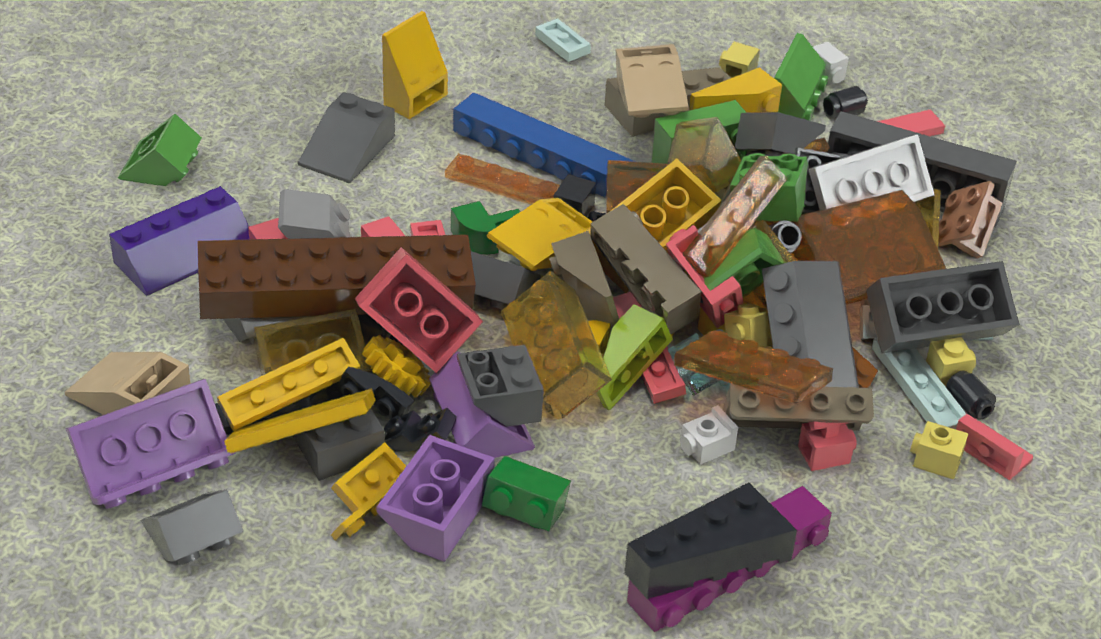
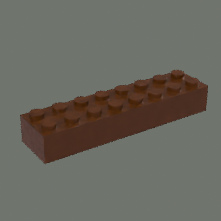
[197,235,476,319]

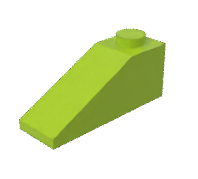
[594,304,673,410]

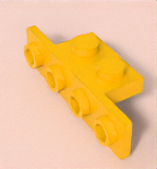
[331,442,406,541]

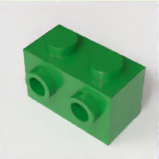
[482,455,571,532]

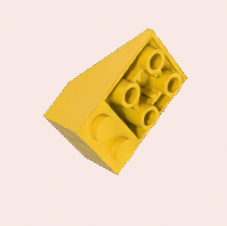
[382,11,448,119]
[487,198,592,271]

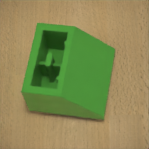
[730,153,808,222]

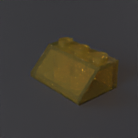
[667,117,741,192]
[254,309,371,376]

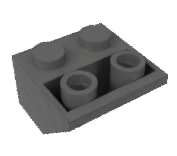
[457,345,544,427]

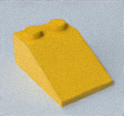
[689,67,782,113]

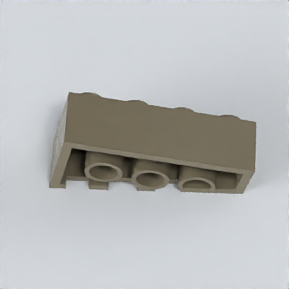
[604,67,731,137]
[590,204,702,334]

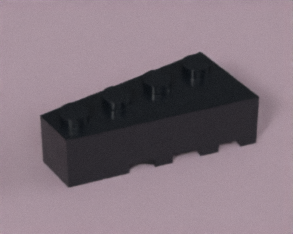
[624,482,797,599]

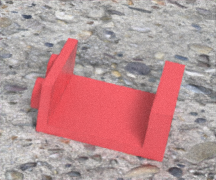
[666,225,743,328]

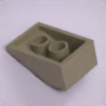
[549,231,619,334]

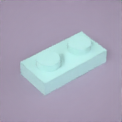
[535,18,591,62]

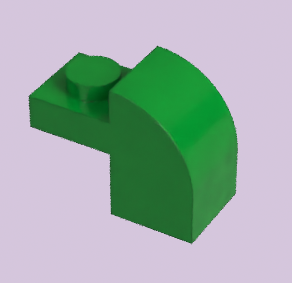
[451,201,521,255]

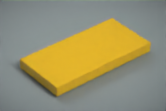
[224,389,375,454]

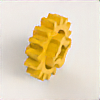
[362,335,431,398]

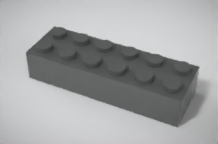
[826,111,1017,228]

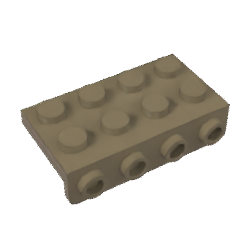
[722,384,874,431]

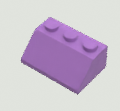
[429,351,535,458]
[377,435,495,562]

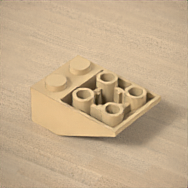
[616,44,689,118]
[65,352,191,415]

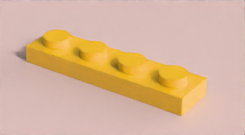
[217,338,360,431]

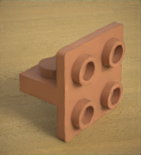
[933,181,1003,258]

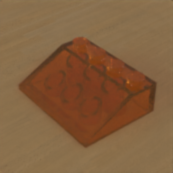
[790,190,947,305]

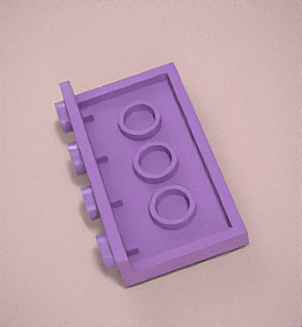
[66,379,236,509]

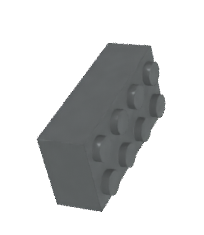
[866,261,1020,354]

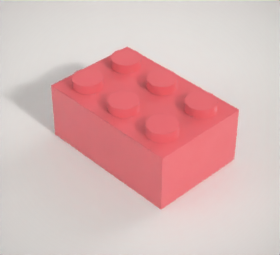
[355,247,483,373]

